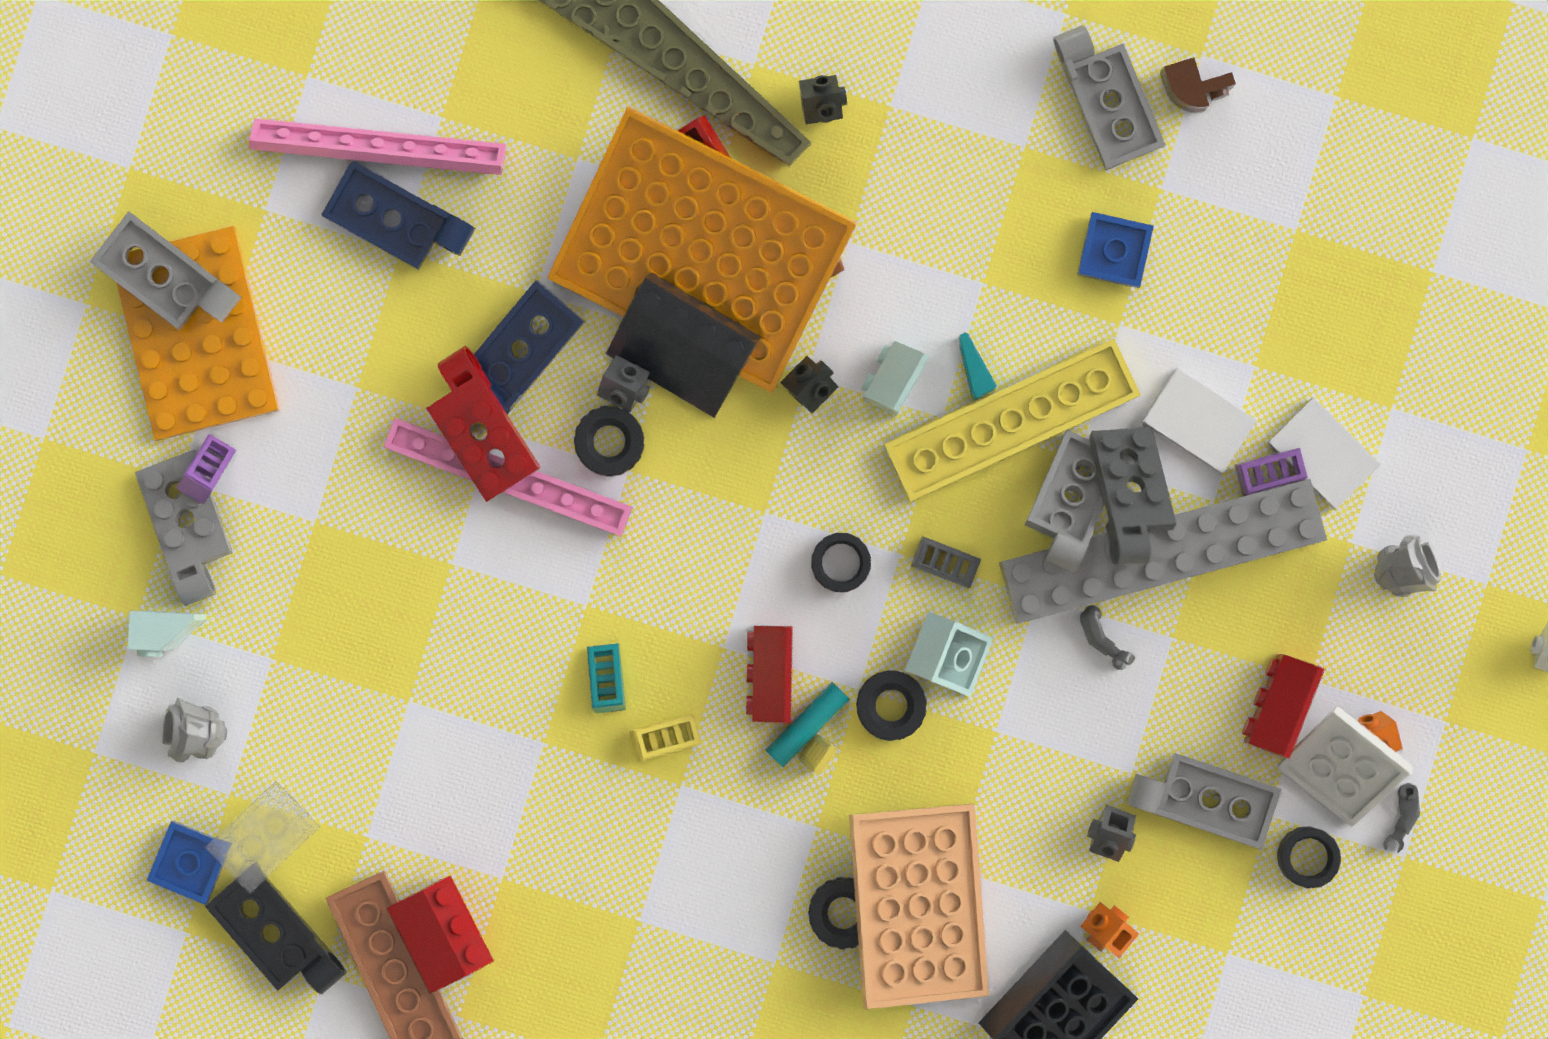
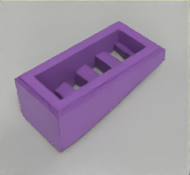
[177,434,236,504]
[1235,448,1308,495]

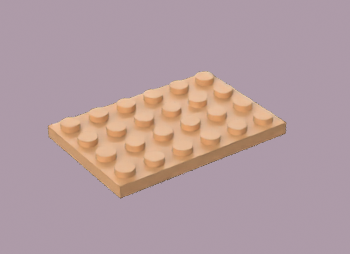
[849,804,989,1009]

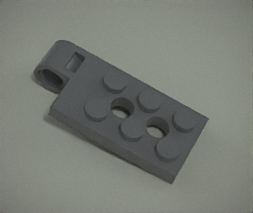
[1089,428,1177,566]

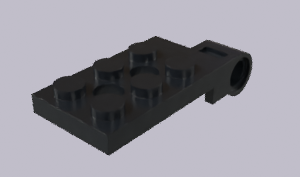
[205,863,347,995]

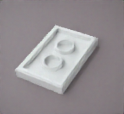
[1142,368,1257,474]
[1267,397,1381,510]

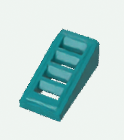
[958,332,997,401]
[587,643,626,713]

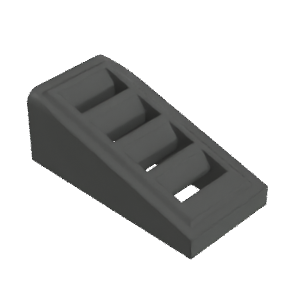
[911,536,981,589]

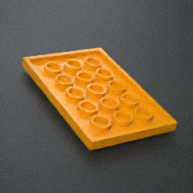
[116,226,280,441]

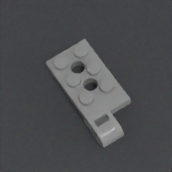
[1053,25,1165,170]
[90,211,242,330]
[1025,430,1125,574]
[135,450,233,606]
[1126,753,1282,850]

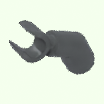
[1080,605,1135,670]
[1383,783,1420,853]

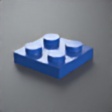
[1077,212,1154,289]
[146,821,232,905]

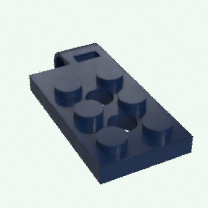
[321,160,476,270]
[474,280,586,415]

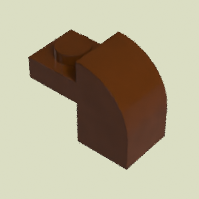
[1160,57,1236,112]

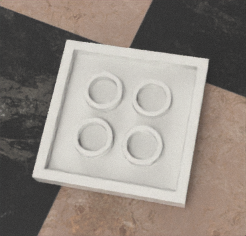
[1277,706,1413,827]

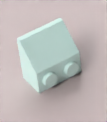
[861,341,930,417]
[127,611,207,657]
[905,611,994,697]

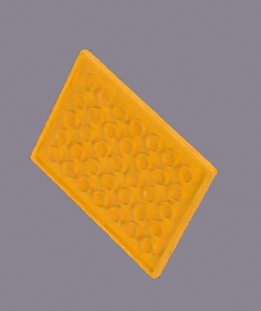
[547,107,858,393]

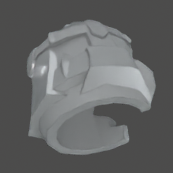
[1374,535,1441,597]
[162,698,227,762]

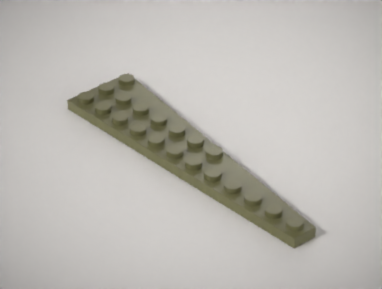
[539,0,811,167]

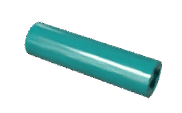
[765,682,850,767]

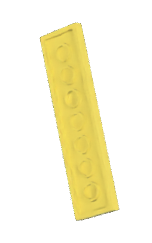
[884,338,1141,502]

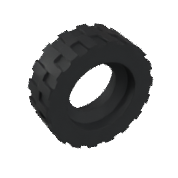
[574,406,645,477]
[856,670,927,741]
[808,877,859,950]

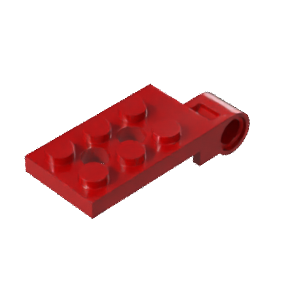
[426,346,541,502]

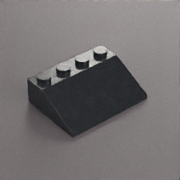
[606,272,761,418]
[978,930,1138,1039]

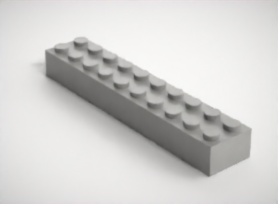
[999,479,1327,624]

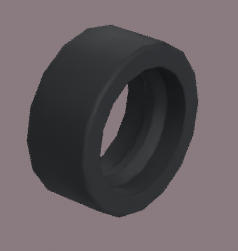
[811,533,871,592]
[1277,826,1341,888]

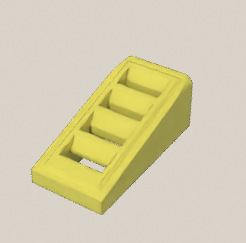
[629,714,702,762]
[799,734,837,775]

